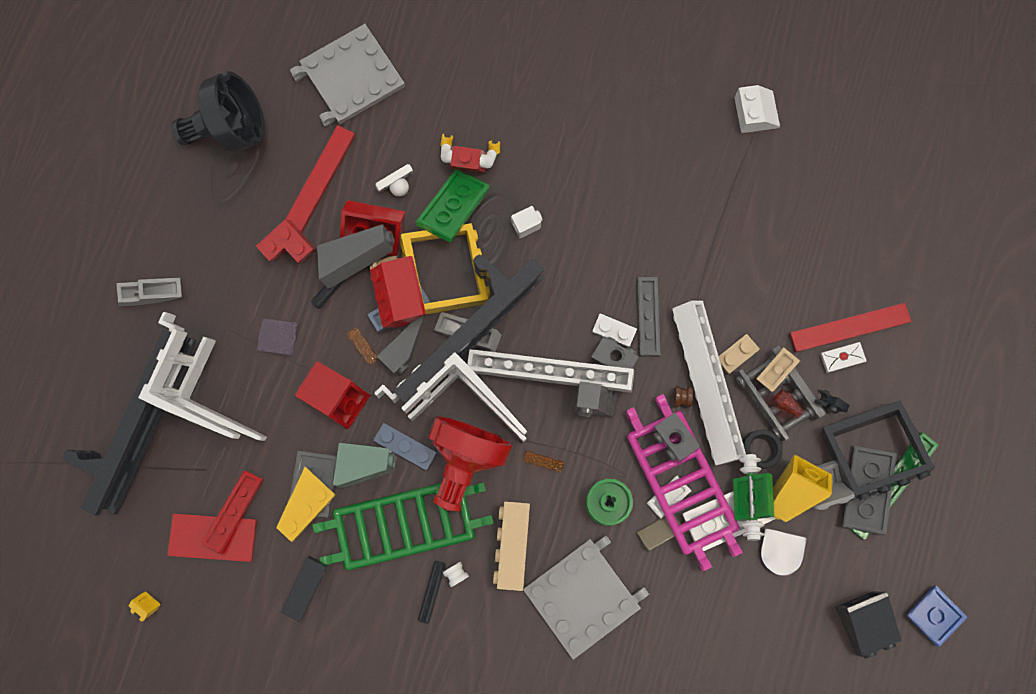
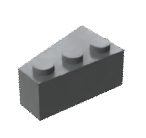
[574,381,617,418]

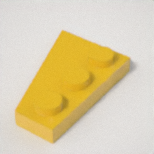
[276,467,336,542]

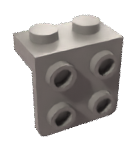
[813,461,855,510]

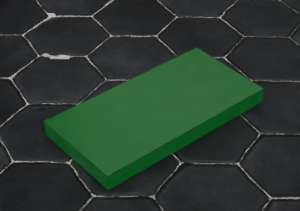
[416,169,490,243]

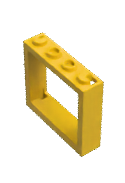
[400,223,490,314]

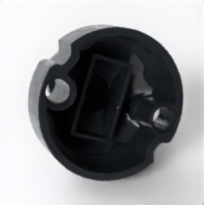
[171,71,265,153]

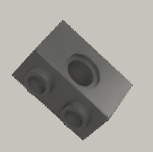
[590,336,639,369]
[653,413,700,464]

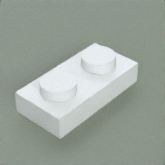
[592,314,637,347]

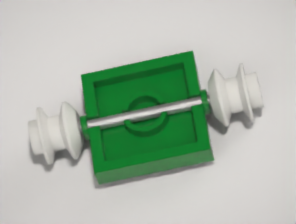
[733,454,774,541]

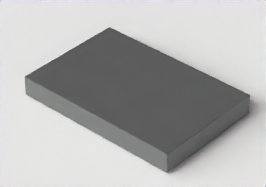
[289,451,337,518]

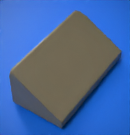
[637,514,681,551]

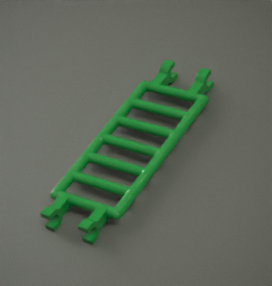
[312,482,494,570]

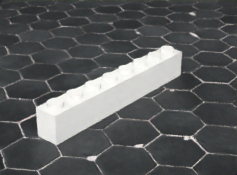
[672,301,746,465]
[467,349,634,393]

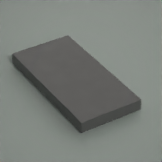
[842,446,897,536]

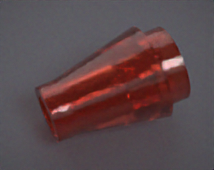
[772,389,804,418]

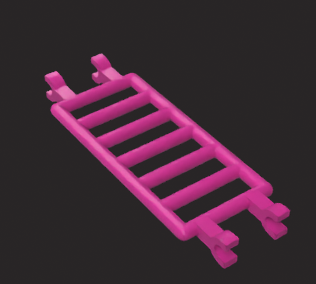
[626,394,743,572]

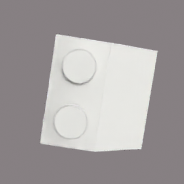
[734,85,780,133]

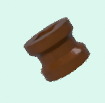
[673,386,693,407]

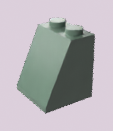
[333,443,397,488]

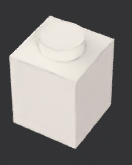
[511,206,543,238]

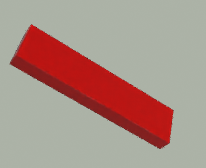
[201,470,264,554]

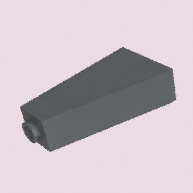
[317,225,394,288]

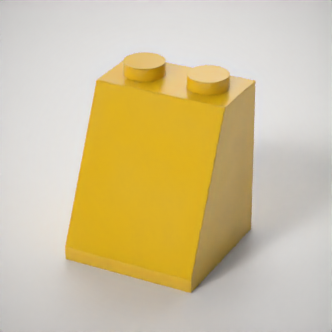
[773,454,832,522]

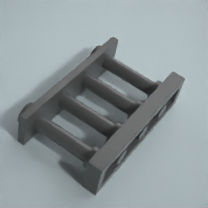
[735,346,826,442]

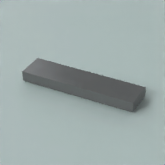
[637,277,660,357]

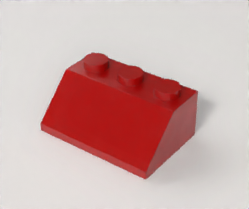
[340,200,406,256]
[370,256,426,328]

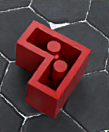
[256,219,317,263]

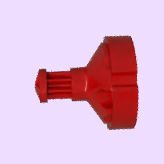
[428,416,513,512]

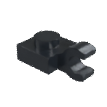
[814,389,850,414]

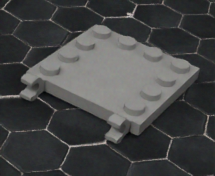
[290,24,405,127]
[523,536,649,660]

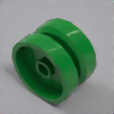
[585,479,633,526]

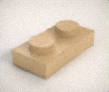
[718,334,760,375]
[757,348,800,392]

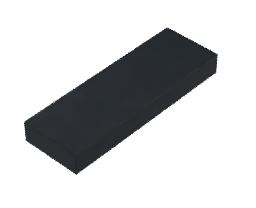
[281,556,328,622]

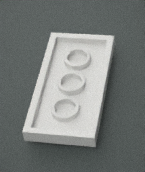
[682,491,775,551]

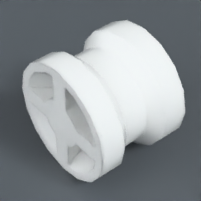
[443,562,469,587]

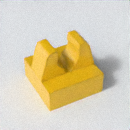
[129,591,161,621]

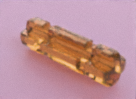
[348,328,378,364]
[524,451,564,472]

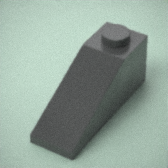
[377,316,425,377]

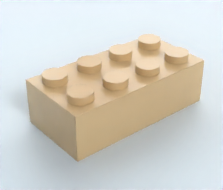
[493,502,530,591]

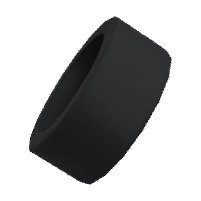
[743,429,783,469]

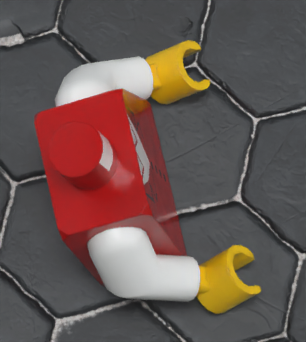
[440,134,500,173]

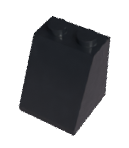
[835,591,902,659]

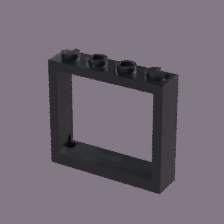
[820,400,935,501]

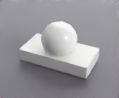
[376,164,413,197]

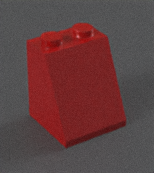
[294,361,371,430]

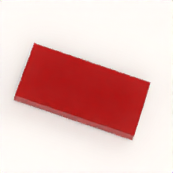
[167,514,257,562]

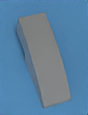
[117,278,182,307]
[434,312,502,352]

